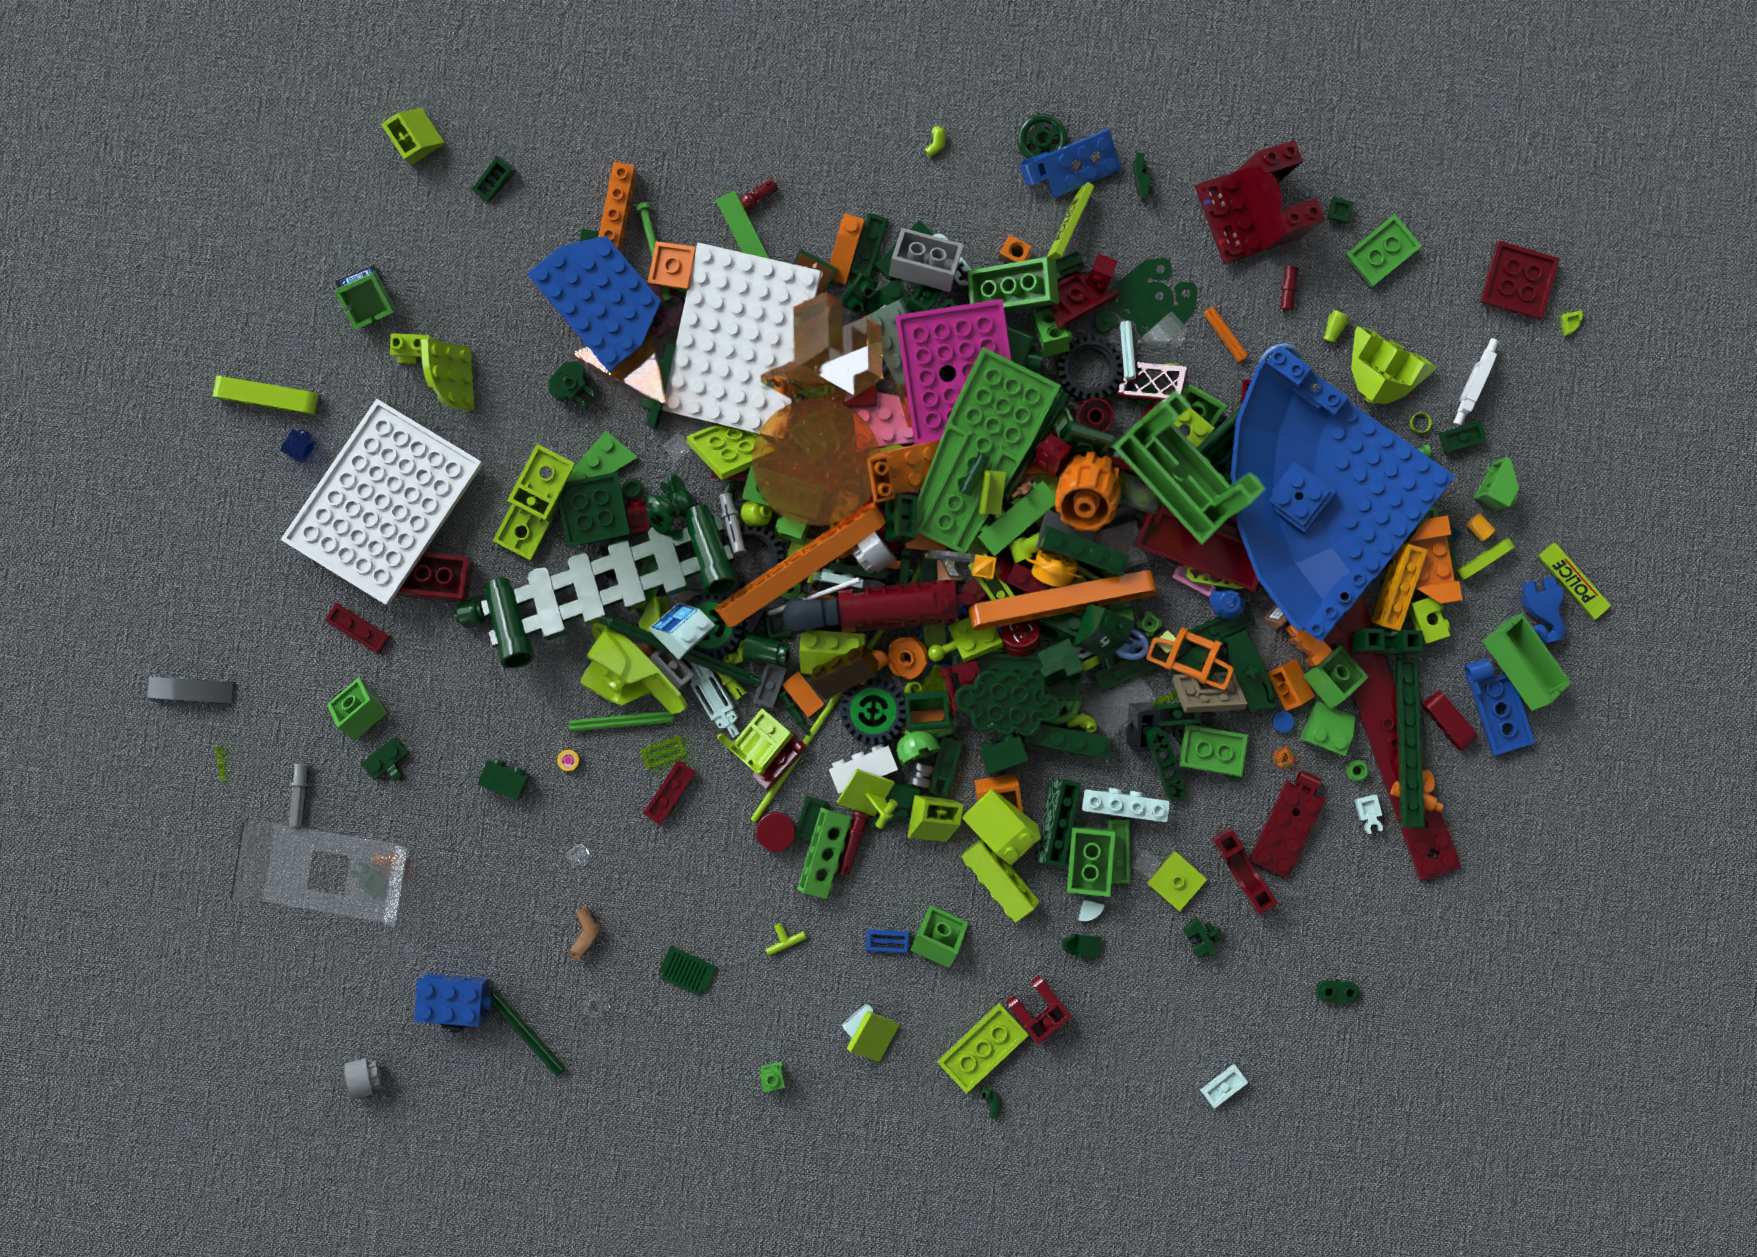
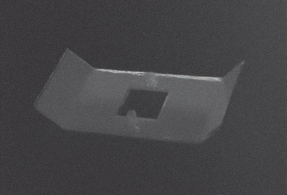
[230,821,409,929]

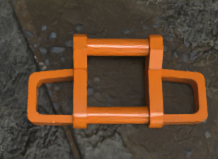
[1146,627,1234,690]

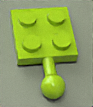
[928,617,1004,663]

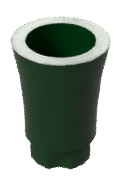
[742,633,791,665]

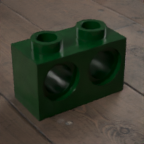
[885,493,917,544]

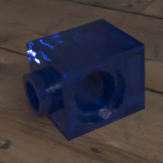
[280,429,317,463]

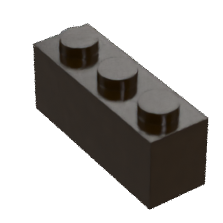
[810,645,879,699]

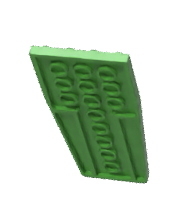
[917,347,1061,553]

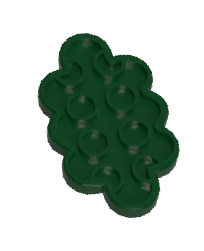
[954,670,1061,736]

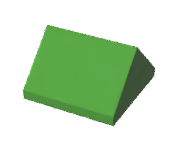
[1183,384,1227,426]

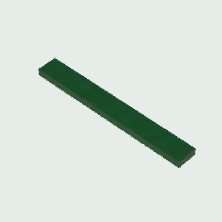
[1092,604,1256,693]
[1395,658,1424,829]

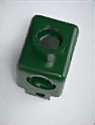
[1006,325,1044,374]

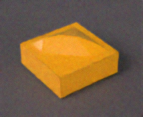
[971,555,996,580]

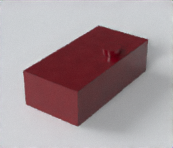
[395,552,473,603]

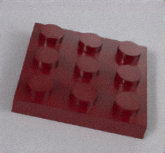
[1479,241,1560,320]

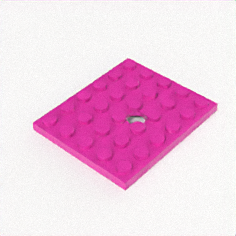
[895,299,1011,444]

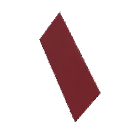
[995,548,1014,583]

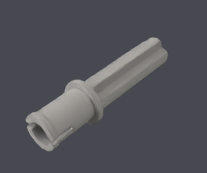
[289,763,308,827]

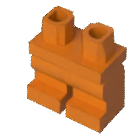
[1284,623,1333,667]

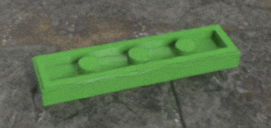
[716,191,769,259]

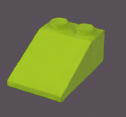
[962,788,1041,865]

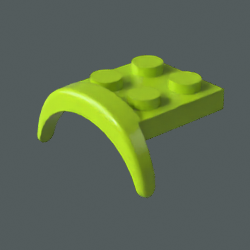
[717,708,794,776]

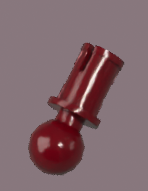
[741,178,778,210]

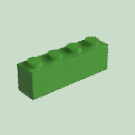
[976,481,1056,556]

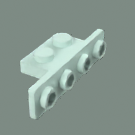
[1082,788,1170,822]

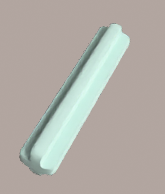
[1120,321,1136,380]

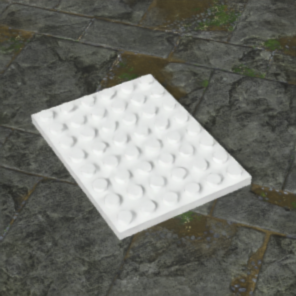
[662,243,822,439]
[280,399,483,606]

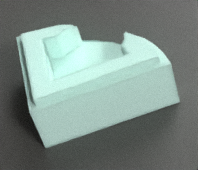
[1078,899,1105,921]

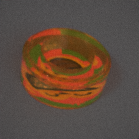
[1272,747,1295,768]

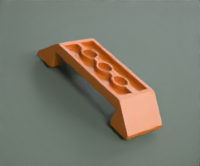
[867,440,940,503]

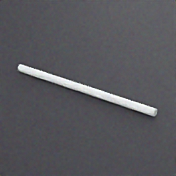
[767,577,861,616]

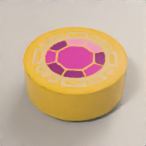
[557,750,580,771]

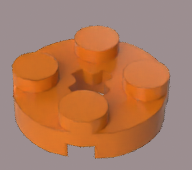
[886,636,930,679]

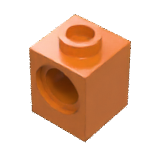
[998,235,1033,263]

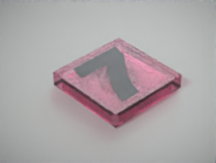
[649,285,684,339]

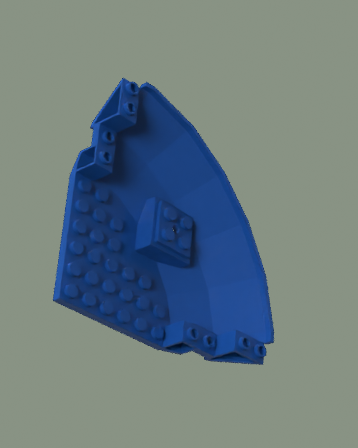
[1231,345,1455,642]

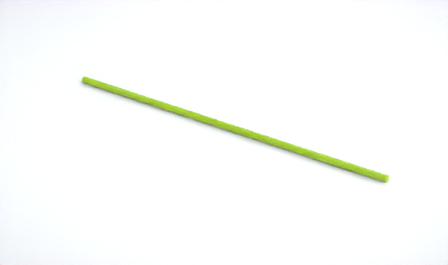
[751,550,938,823]

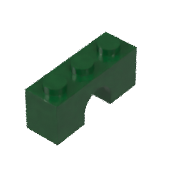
[1034,612,1083,647]
[1352,628,1423,655]

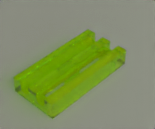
[640,735,688,769]

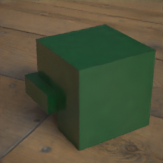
[1037,639,1086,687]

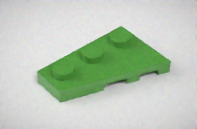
[568,430,639,482]

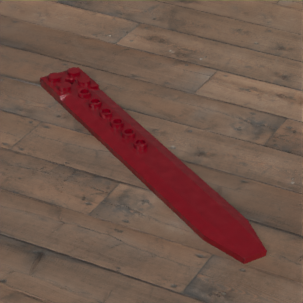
[1334,593,1461,881]

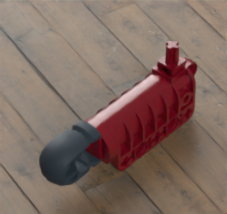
[783,579,978,634]

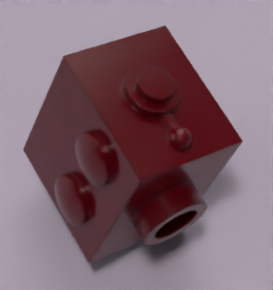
[1033,434,1072,478]

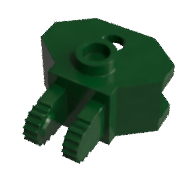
[548,361,599,410]

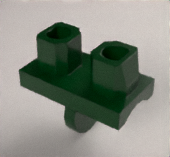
[839,272,878,314]
[1182,917,1221,958]

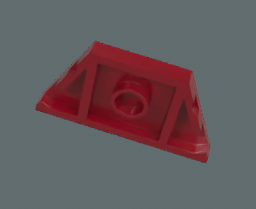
[1049,272,1119,330]

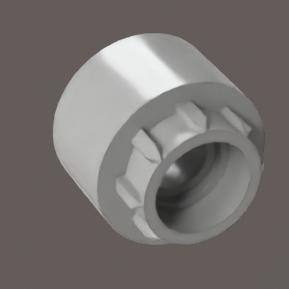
[854,531,896,574]
[344,1058,382,1100]

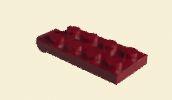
[1249,770,1326,878]

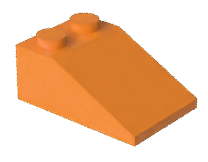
[974,773,1023,812]

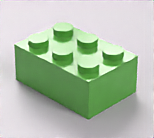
[1067,826,1117,897]

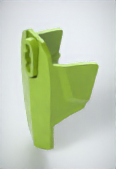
[580,622,687,714]

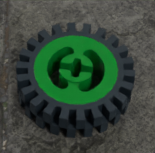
[685,592,744,658]
[840,678,906,745]

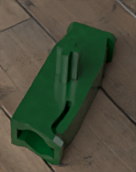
[1221,629,1279,713]

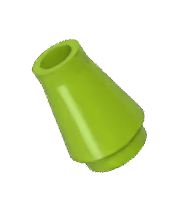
[1323,310,1349,343]

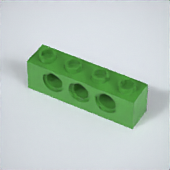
[797,807,851,899]

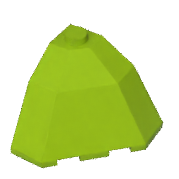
[1351,326,1437,405]

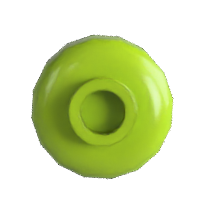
[741,501,772,528]

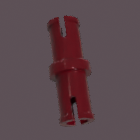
[1280,266,1299,310]

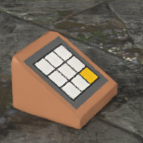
[937,560,963,581]
[1264,605,1288,629]

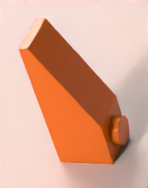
[829,213,865,285]

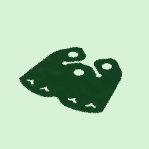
[1109,258,1197,347]

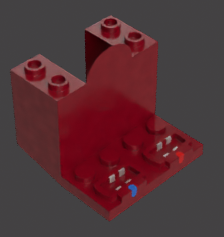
[1195,140,1325,265]

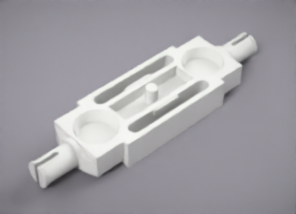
[1453,338,1499,427]

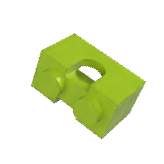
[1408,597,1450,644]

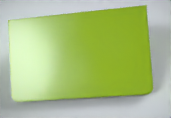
[979,469,1006,515]

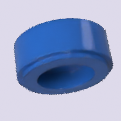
[1272,711,1294,733]

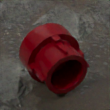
[1076,398,1114,433]

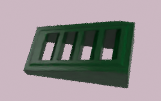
[472,156,517,203]

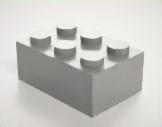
[889,228,963,292]

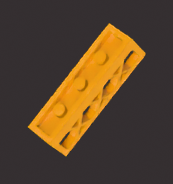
[1371,543,1428,631]

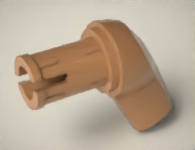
[568,906,601,960]

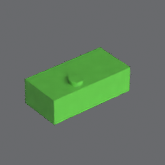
[967,257,1059,312]

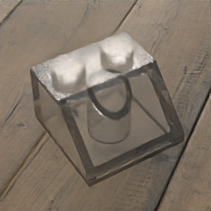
[1133,311,1188,350]

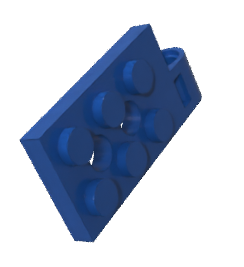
[1019,129,1122,198]
[1464,658,1535,756]

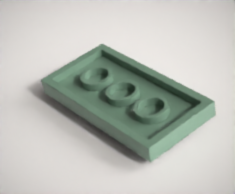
[864,298,909,394]

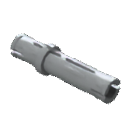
[719,493,746,556]

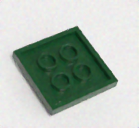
[558,472,631,548]

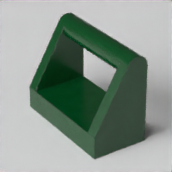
[905,690,950,732]

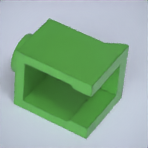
[776,514,810,545]
[760,1062,786,1093]

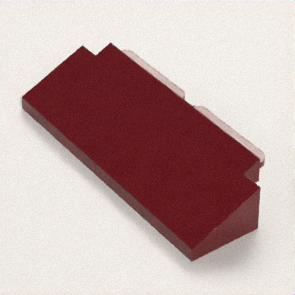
[1135,504,1259,592]

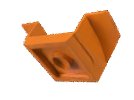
[1405,515,1463,603]

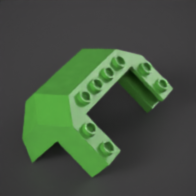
[1113,390,1265,544]

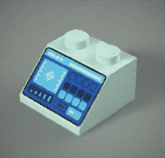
[649,603,715,660]

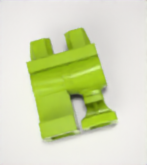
[390,333,439,364]

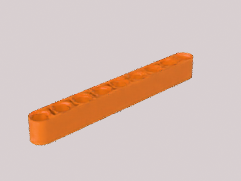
[716,503,886,627]
[968,570,1157,631]

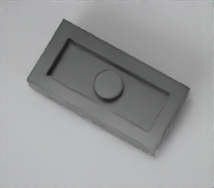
[753,663,787,709]

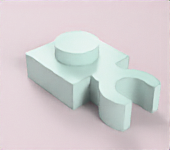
[1354,794,1383,834]

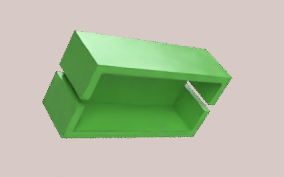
[1483,613,1571,711]

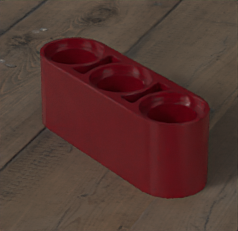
[1421,690,1478,751]

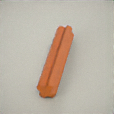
[1204,307,1248,362]

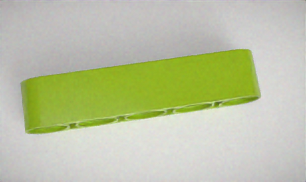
[212,376,319,415]

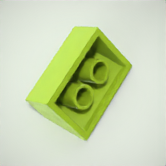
[799,630,867,674]

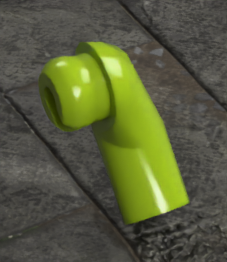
[924,126,946,158]
[723,640,744,666]
[1066,713,1097,733]

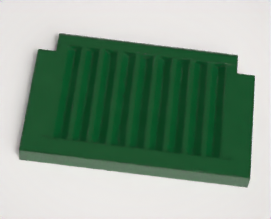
[659,945,717,996]

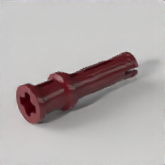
[837,810,871,876]

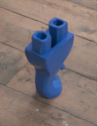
[1520,576,1566,643]

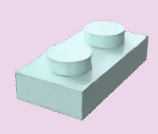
[1200,1064,1248,1109]

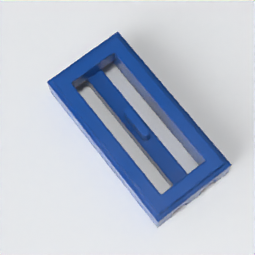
[866,929,909,953]

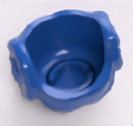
[1209,587,1247,619]

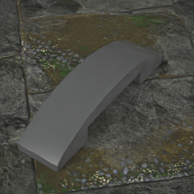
[147,677,235,703]

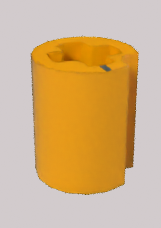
[1466,514,1496,541]

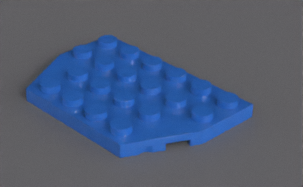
[527,236,662,373]

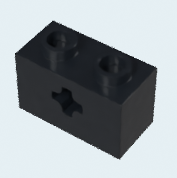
[1127,702,1159,752]

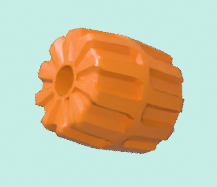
[1055,452,1121,532]

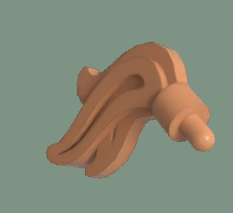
[1011,475,1036,498]

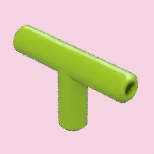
[766,923,807,956]

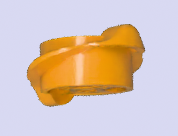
[1026,549,1083,587]

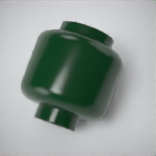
[454,598,486,628]

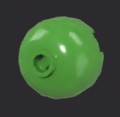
[897,730,940,766]

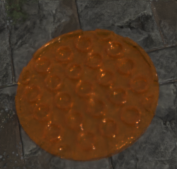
[752,399,880,526]

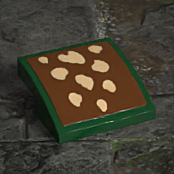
[792,249,838,309]

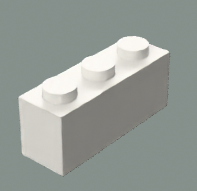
[829,743,898,794]

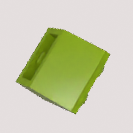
[381,108,445,166]
[907,795,964,842]

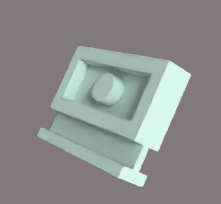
[813,569,864,588]

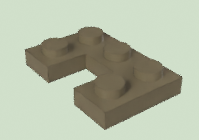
[1172,672,1247,713]

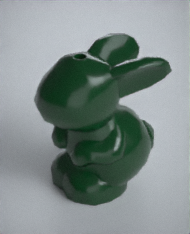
[646,474,695,533]

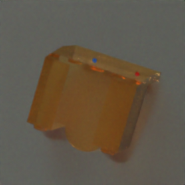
[761,292,883,412]

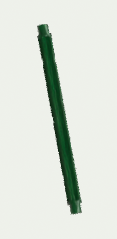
[599,614,761,687]

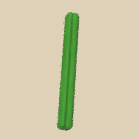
[569,711,674,732]

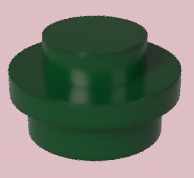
[622,478,644,500]

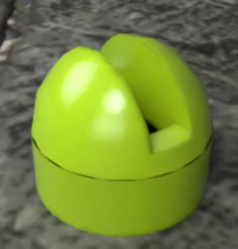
[904,682,923,693]

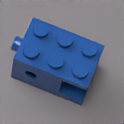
[414,973,492,1027]

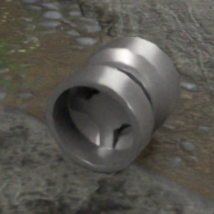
[909,762,934,788]

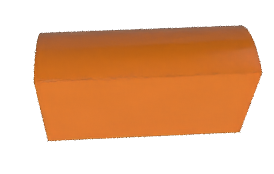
[1267,659,1315,711]

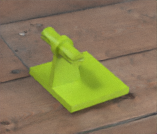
[837,768,898,829]

